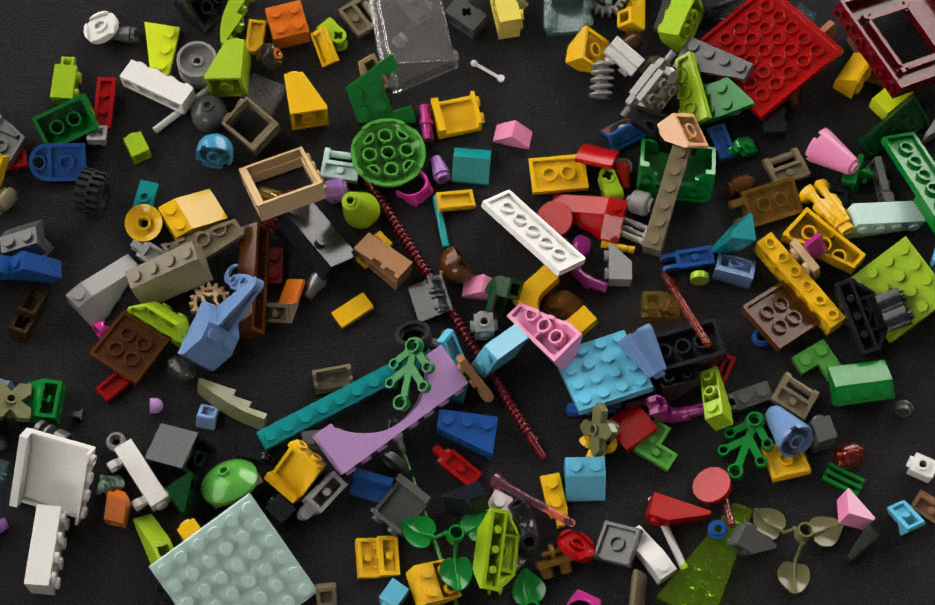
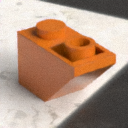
[104,490,133,529]

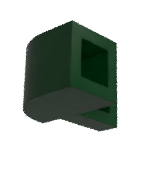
[485,276,524,315]

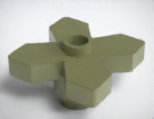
[0,382,32,422]
[580,403,619,457]

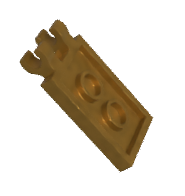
[728,176,804,227]

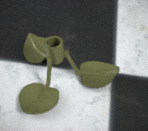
[753,508,844,594]

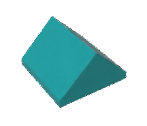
[451,147,491,186]
[710,213,756,255]

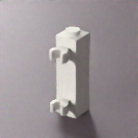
[107,439,170,512]

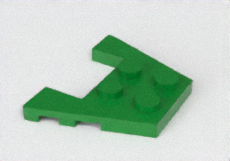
[346,53,416,123]

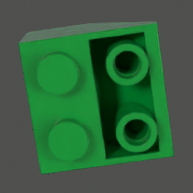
[24,379,66,425]

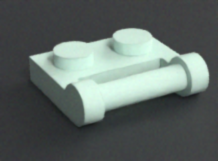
[320,147,359,184]

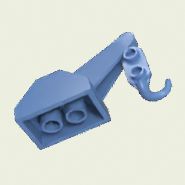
[177,264,264,371]

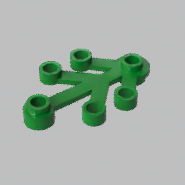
[385,337,435,412]
[718,412,774,481]

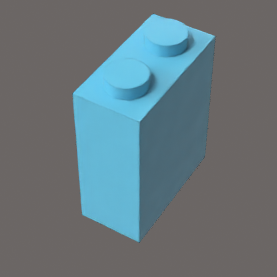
[471,323,529,378]

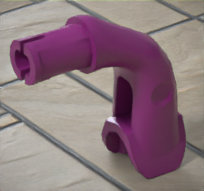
[570,235,608,294]
[646,395,704,423]

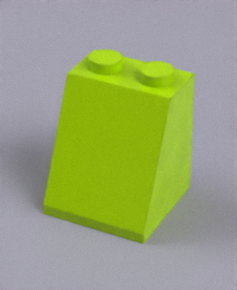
[204,38,251,97]

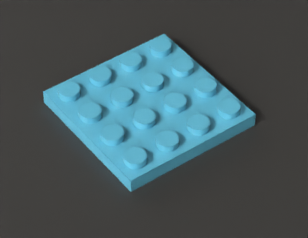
[557,330,653,415]

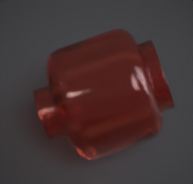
[834,441,865,469]

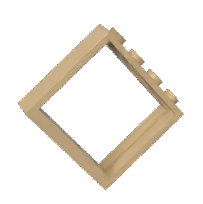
[239,146,328,221]

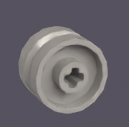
[176,41,216,89]

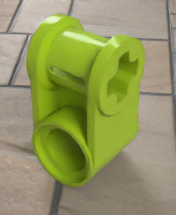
[315,17,348,52]
[597,168,625,200]

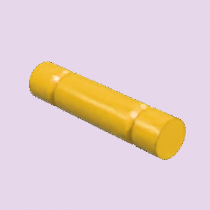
[600,240,635,254]

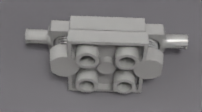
[620,50,680,118]

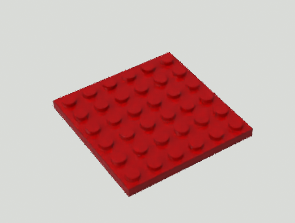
[699,0,844,121]

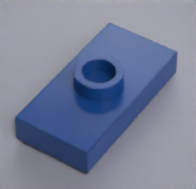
[706,123,737,163]

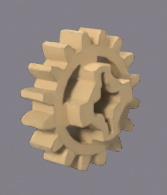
[189,282,230,315]

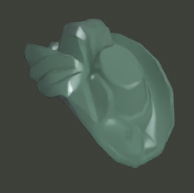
[96,474,125,496]

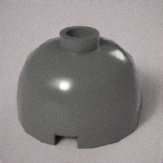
[191,95,228,133]

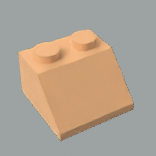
[657,113,709,148]

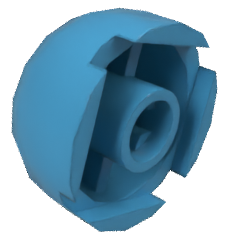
[196,133,234,169]

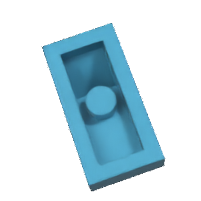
[887,500,925,536]

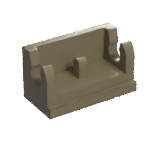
[312,364,353,395]

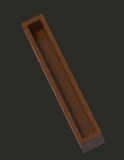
[238,222,270,339]

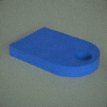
[29,143,87,181]

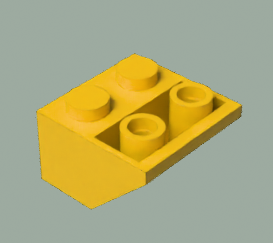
[832,53,872,99]
[405,559,462,605]

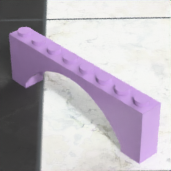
[312,345,468,476]

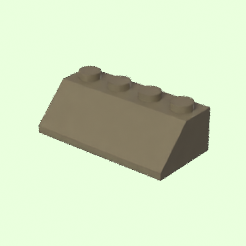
[125,241,213,304]

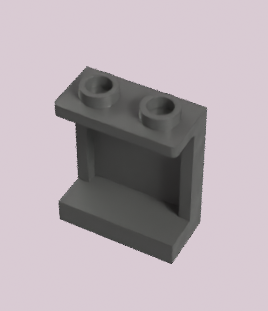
[370,473,433,538]

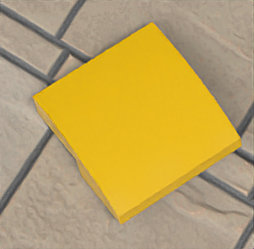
[355,536,400,579]

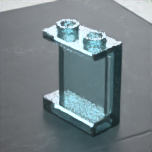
[543,0,593,36]

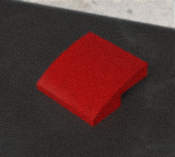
[574,144,620,169]

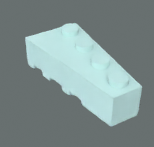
[840,201,926,239]

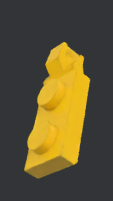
[540,473,568,529]

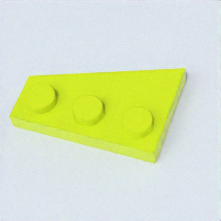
[144,22,181,76]

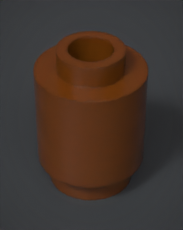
[726,174,755,197]

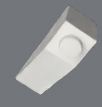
[635,525,677,585]

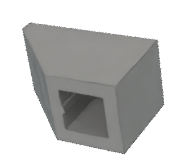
[604,244,632,286]

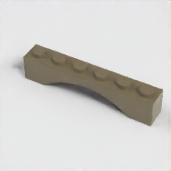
[642,144,691,258]

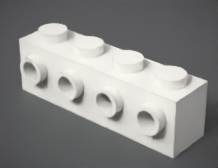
[120,59,197,115]

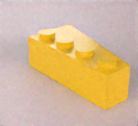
[781,207,866,275]

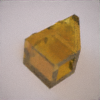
[640,291,680,317]

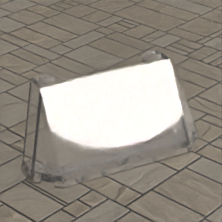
[368,0,460,95]

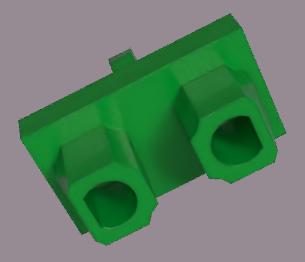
[841,154,875,193]

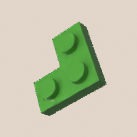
[791,339,841,382]
[633,418,678,472]

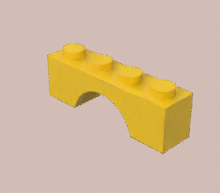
[617,0,645,34]

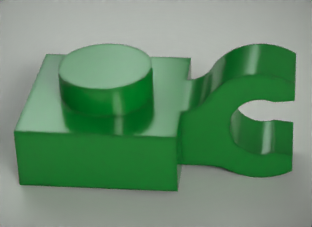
[727,136,759,158]

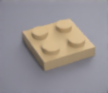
[789,238,820,281]

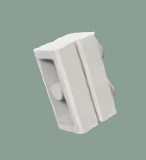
[603,36,646,77]

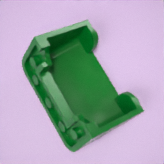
[636,138,716,203]

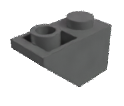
[727,522,777,555]

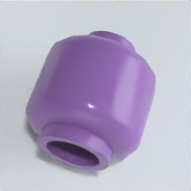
[325,178,350,204]

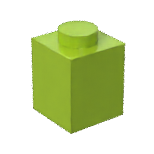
[123,131,152,164]

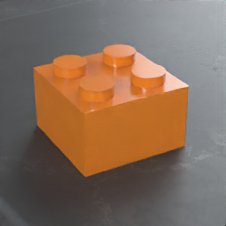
[265,0,310,49]

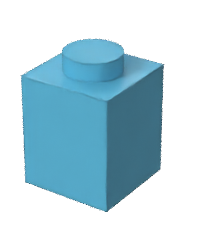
[379,578,409,605]

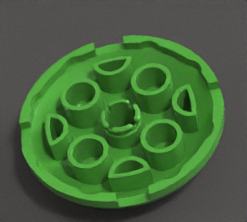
[351,118,426,188]

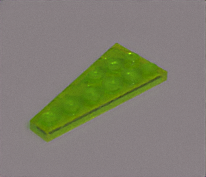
[656,503,753,605]

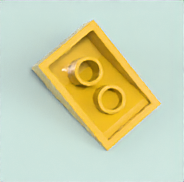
[158,189,228,241]

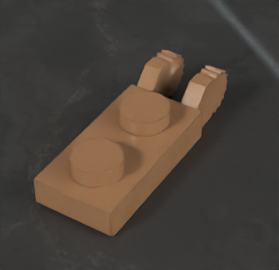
[455,353,494,403]

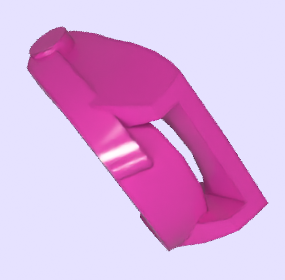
[395,170,434,207]
[567,589,601,605]

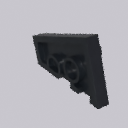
[630,104,673,152]

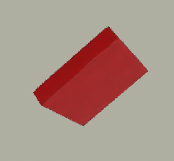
[608,406,659,453]

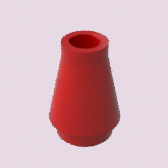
[613,161,631,189]

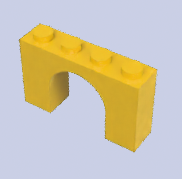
[512,265,598,336]

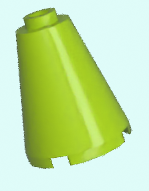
[342,192,380,229]

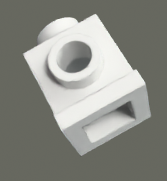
[906,452,935,483]

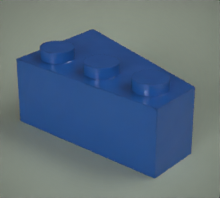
[436,409,498,461]

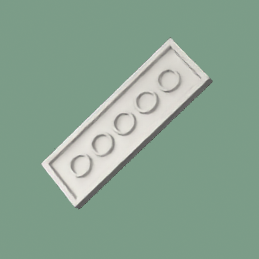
[481,190,586,276]

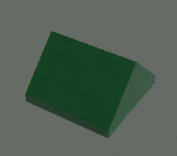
[165,472,197,521]

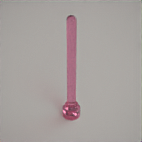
[489,472,575,527]

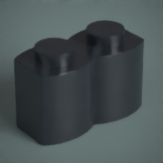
[875,287,915,333]

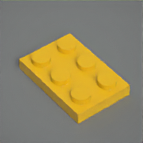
[528,154,589,195]

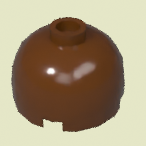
[439,245,474,284]

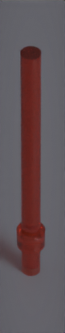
[661,271,712,348]

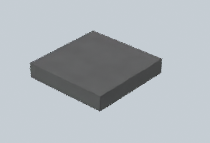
[593,520,643,568]

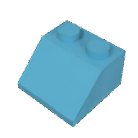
[564,456,606,502]

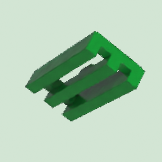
[821,462,866,497]

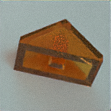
[543,290,584,317]

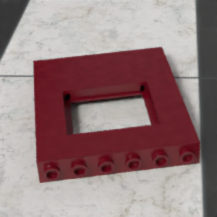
[832,0,935,99]

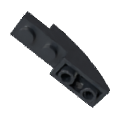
[622,368,700,411]

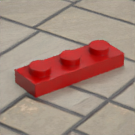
[94,77,117,131]

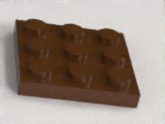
[740,281,821,352]
[88,310,171,386]

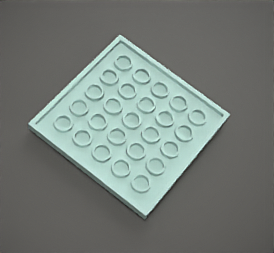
[149,493,316,605]

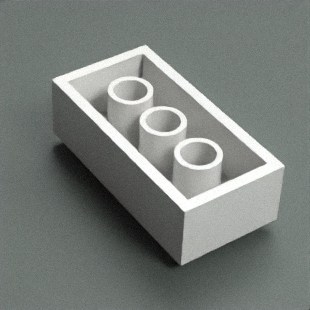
[24,504,70,595]

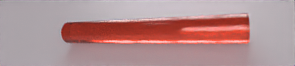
[722,497,736,528]

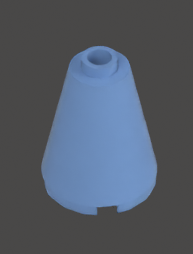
[618,323,667,380]
[765,405,814,457]

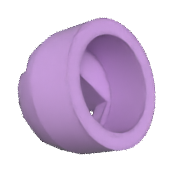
[149,398,163,414]

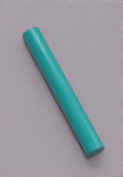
[432,195,450,249]

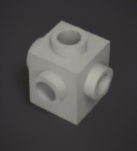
[470,311,498,340]

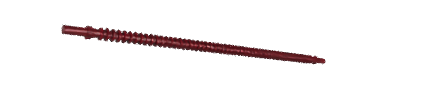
[363,179,548,461]

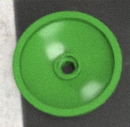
[200,459,259,506]

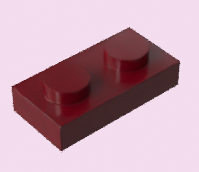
[267,247,284,285]

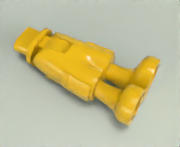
[799,179,855,236]

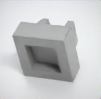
[87,125,108,146]

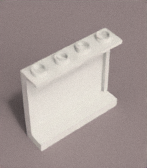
[9,427,97,525]

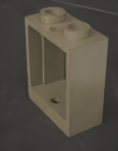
[221,96,282,156]

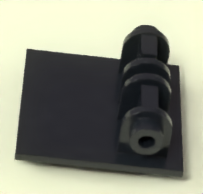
[237,422,281,465]

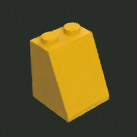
[284,71,329,130]

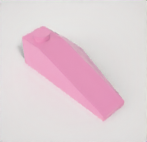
[507,302,583,371]

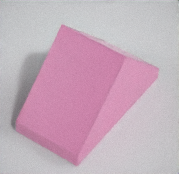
[493,120,533,150]
[462,274,492,301]
[837,488,876,530]

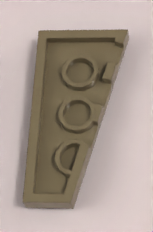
[161,219,246,260]

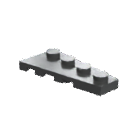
[672,36,754,82]

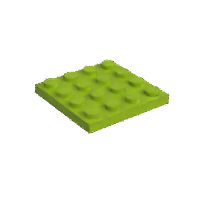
[849,236,935,344]

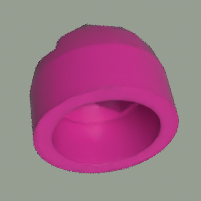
[92,321,109,338]

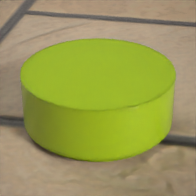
[690,270,709,285]

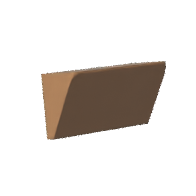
[911,489,935,523]

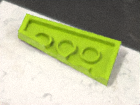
[675,51,712,125]

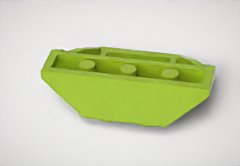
[127,301,190,347]
[473,507,520,592]

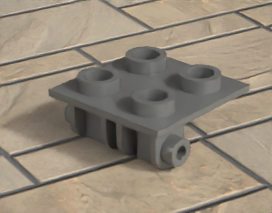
[408,273,453,321]

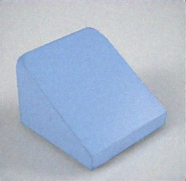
[196,404,220,430]

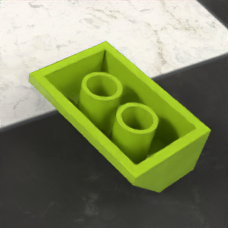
[657,0,705,54]

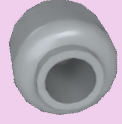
[626,190,655,216]

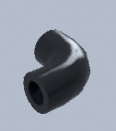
[508,497,540,551]

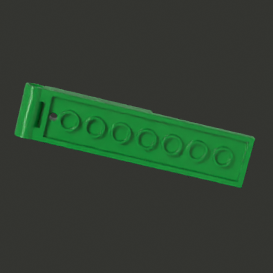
[881,131,935,234]

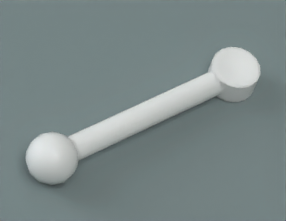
[471,60,505,83]

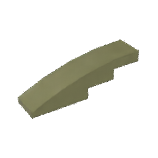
[197,378,267,430]

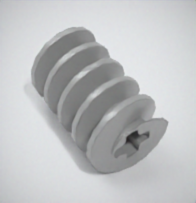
[589,60,615,99]

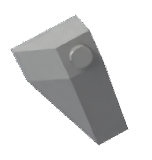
[66,254,138,328]

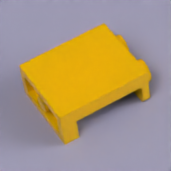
[430,91,485,139]
[264,439,327,504]

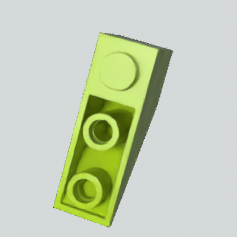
[699,366,733,431]
[133,514,174,564]

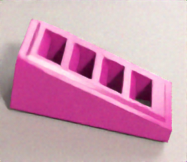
[804,233,827,260]

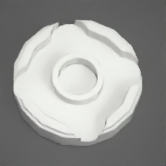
[84,11,119,44]

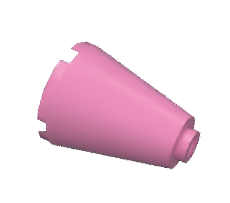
[805,128,859,175]

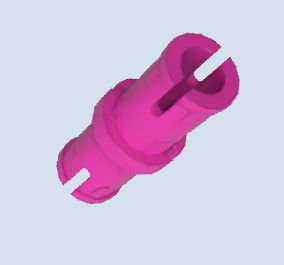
[419,104,434,143]

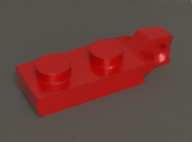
[432,444,483,486]

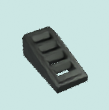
[844,525,879,565]

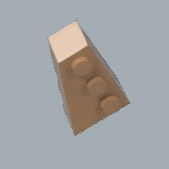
[354,233,413,290]

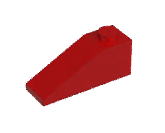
[644,492,711,526]

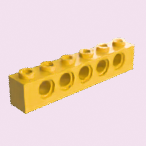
[753,232,846,336]

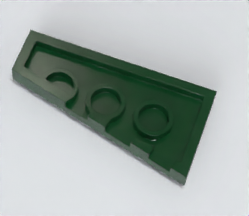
[857,95,932,157]

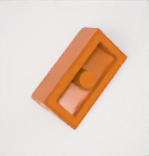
[279,279,306,303]

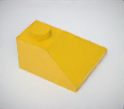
[565,25,610,73]

